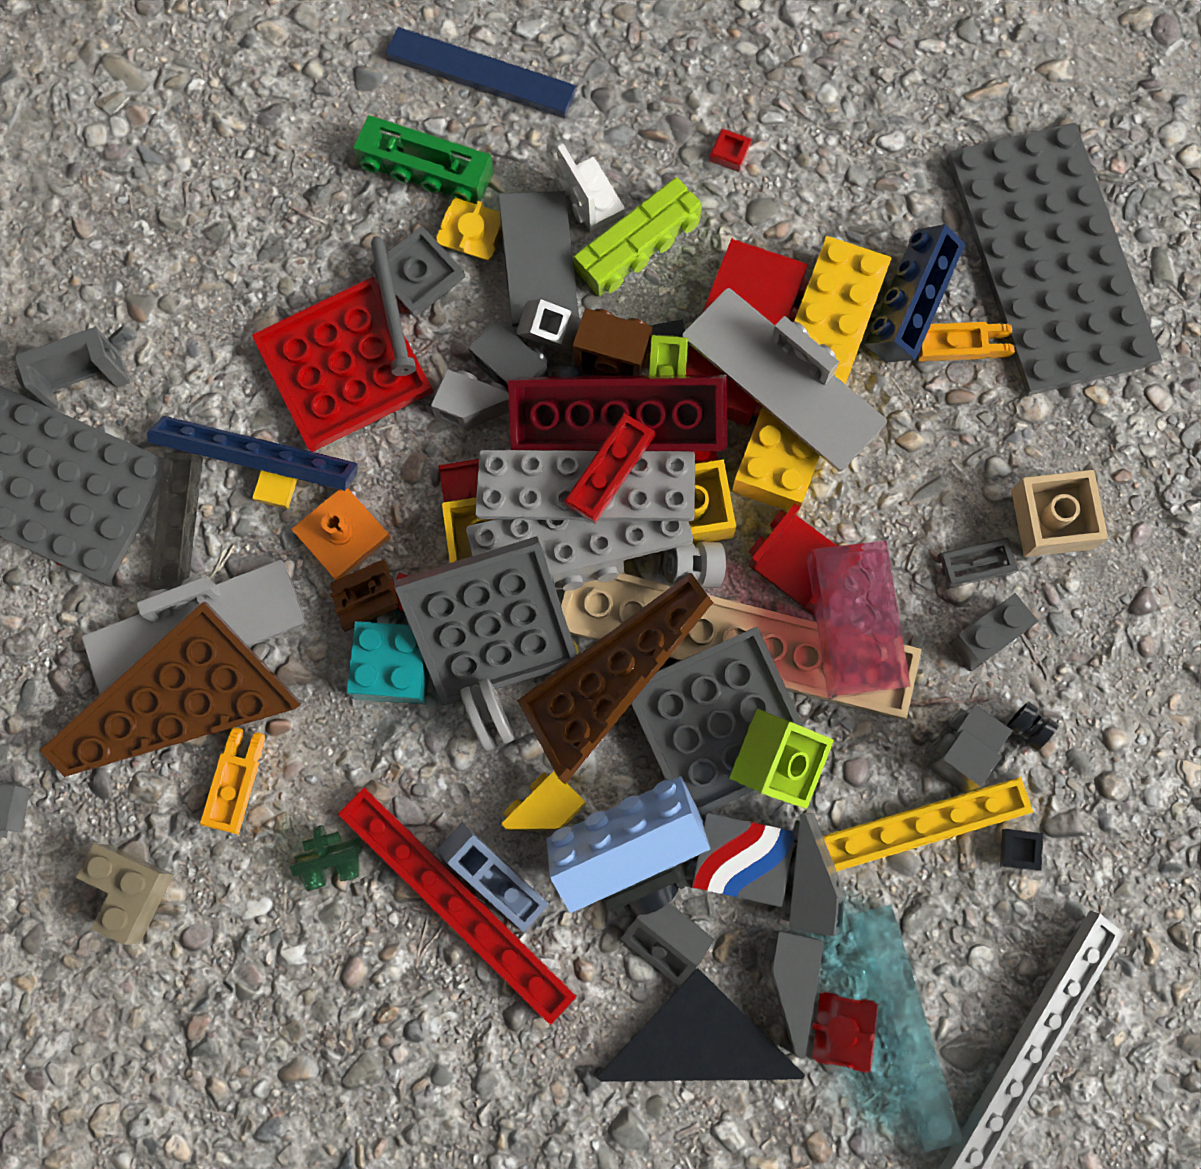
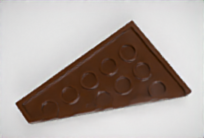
[39,601,302,777]

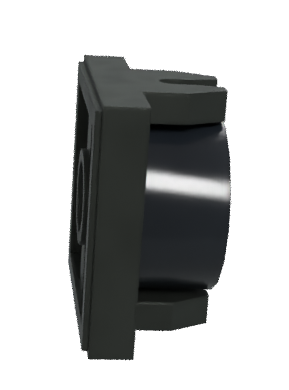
[605,863,689,916]

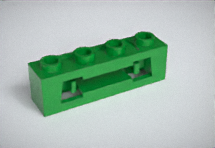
[353,115,494,204]

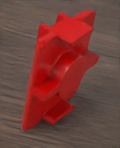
[812,992,879,1073]

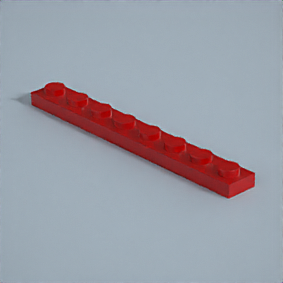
[338,787,577,1026]

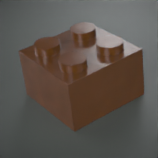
[573,308,652,376]

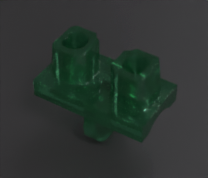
[290,825,362,891]

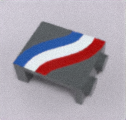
[686,813,794,907]

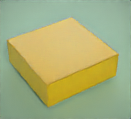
[252,470,298,509]

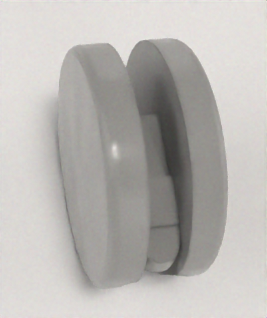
[460,678,514,751]

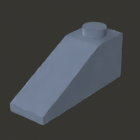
[437,822,549,932]

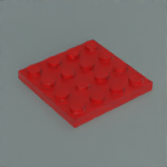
[252,276,434,452]

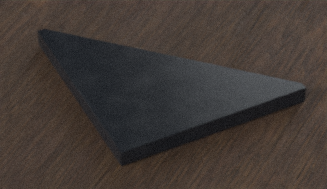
[597,967,806,1082]

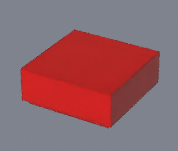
[709,128,752,172]

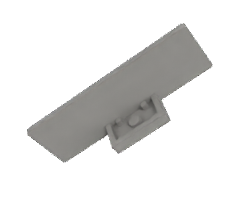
[683,288,887,472]
[476,450,695,521]
[466,519,693,591]
[82,560,306,695]

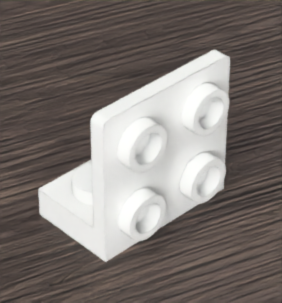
[554,143,625,232]

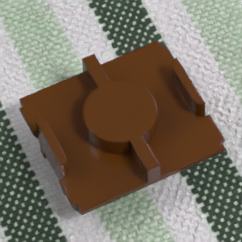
[329,559,399,632]

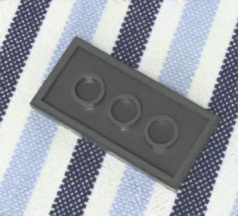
[498,191,579,327]

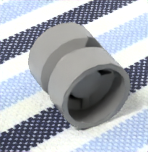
[663,541,726,588]

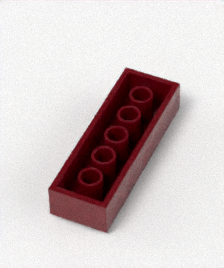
[508,374,727,451]

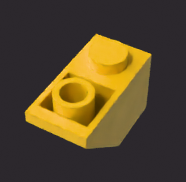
[501,771,587,831]

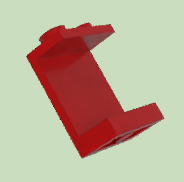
[748,503,863,616]

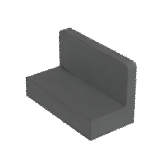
[621,903,714,987]

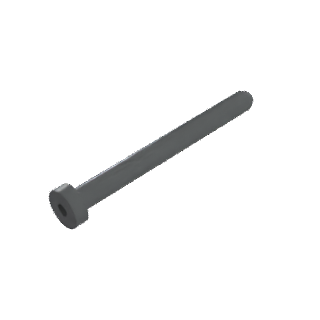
[371,236,416,376]

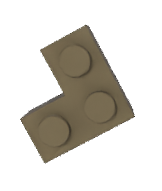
[76,843,174,945]

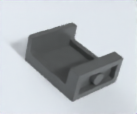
[15,326,130,409]

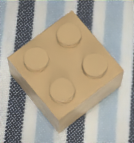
[1011,470,1108,557]

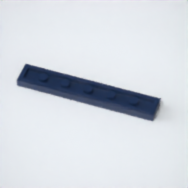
[386,27,577,118]
[147,416,358,491]

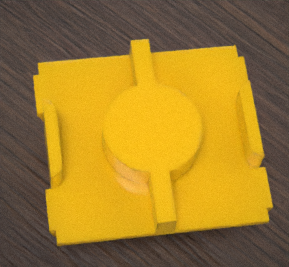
[436,198,502,261]

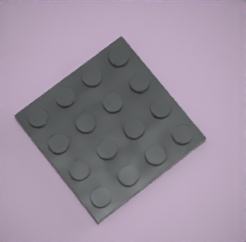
[394,536,578,706]
[631,626,804,815]

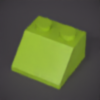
[729,709,834,809]

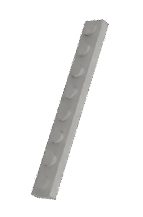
[939,910,1124,1169]

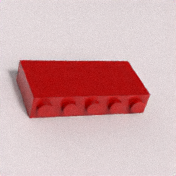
[686,238,810,427]

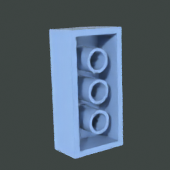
[547,776,710,913]

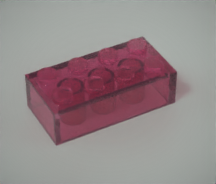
[807,540,911,699]

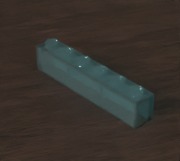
[848,904,963,1152]

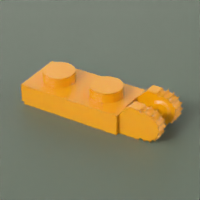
[918,322,1015,362]
[200,727,265,834]

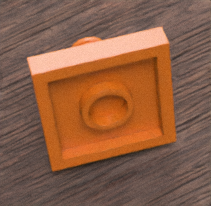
[291,488,391,580]

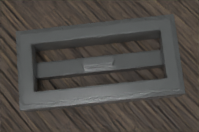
[937,537,1018,589]

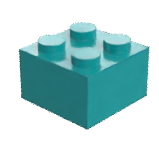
[347,621,429,705]

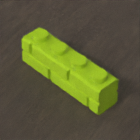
[573,177,702,297]

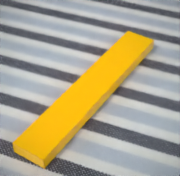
[823,777,1034,871]

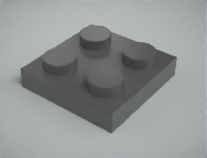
[370,225,465,318]

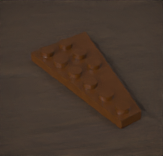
[517,573,713,784]

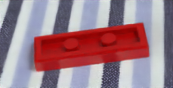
[564,413,655,524]

